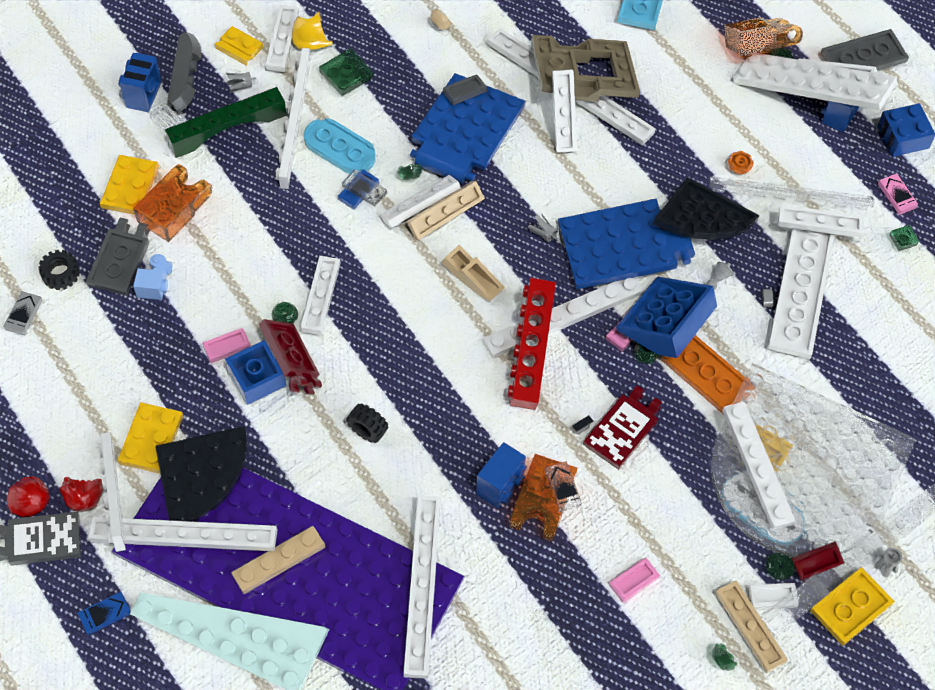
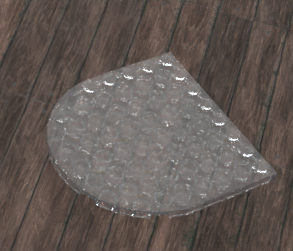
[711,363,916,557]

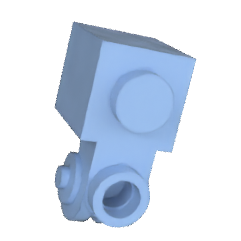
[133,254,173,300]

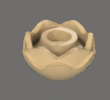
[430,9,452,30]

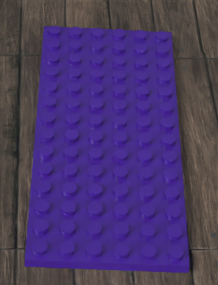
[112,468,465,690]

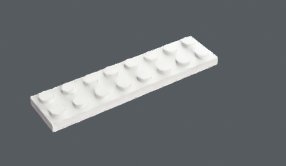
[733,52,897,110]
[768,206,835,359]

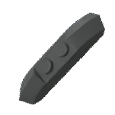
[168,32,202,115]

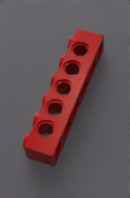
[507,278,556,410]

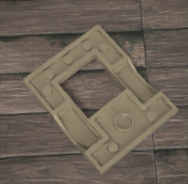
[531,35,640,102]

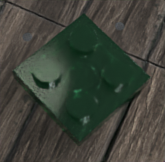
[319,48,374,96]

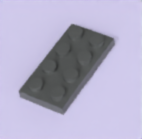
[820,29,909,71]

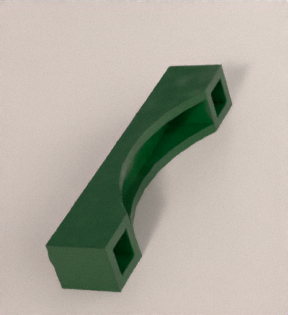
[165,87,287,158]

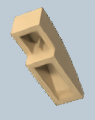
[441,244,505,302]

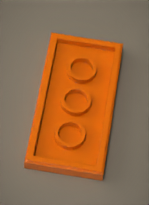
[661,335,755,415]

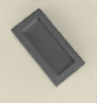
[443,74,487,105]

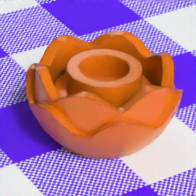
[728,151,754,174]

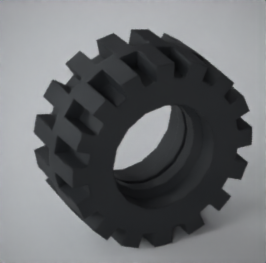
[38,250,80,290]
[346,403,389,443]

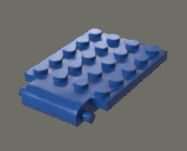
[410,73,526,185]
[558,198,695,289]

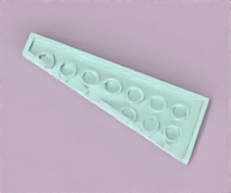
[130,592,329,690]

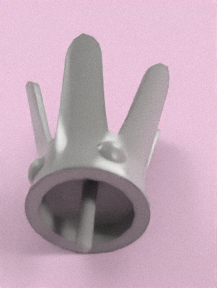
[226,72,257,93]
[528,214,558,242]
[874,547,902,578]

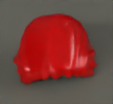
[7,476,50,517]
[59,477,104,512]

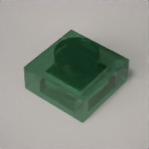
[889,225,919,251]

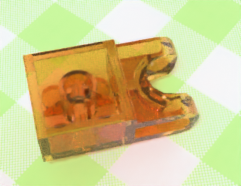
[724,17,803,57]
[133,164,212,243]
[510,454,578,541]

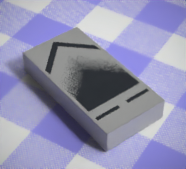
[3,291,43,336]

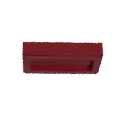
[792,541,845,581]

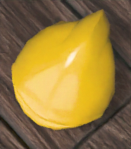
[292,12,333,50]

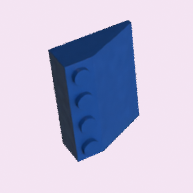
[616,276,717,358]

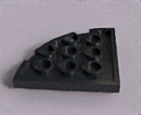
[653,177,760,240]
[156,426,247,522]

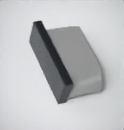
[762,287,776,308]
[572,415,593,435]

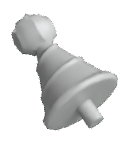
[706,261,734,290]

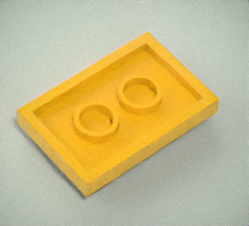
[100,154,159,216]
[117,402,183,474]
[810,567,895,646]

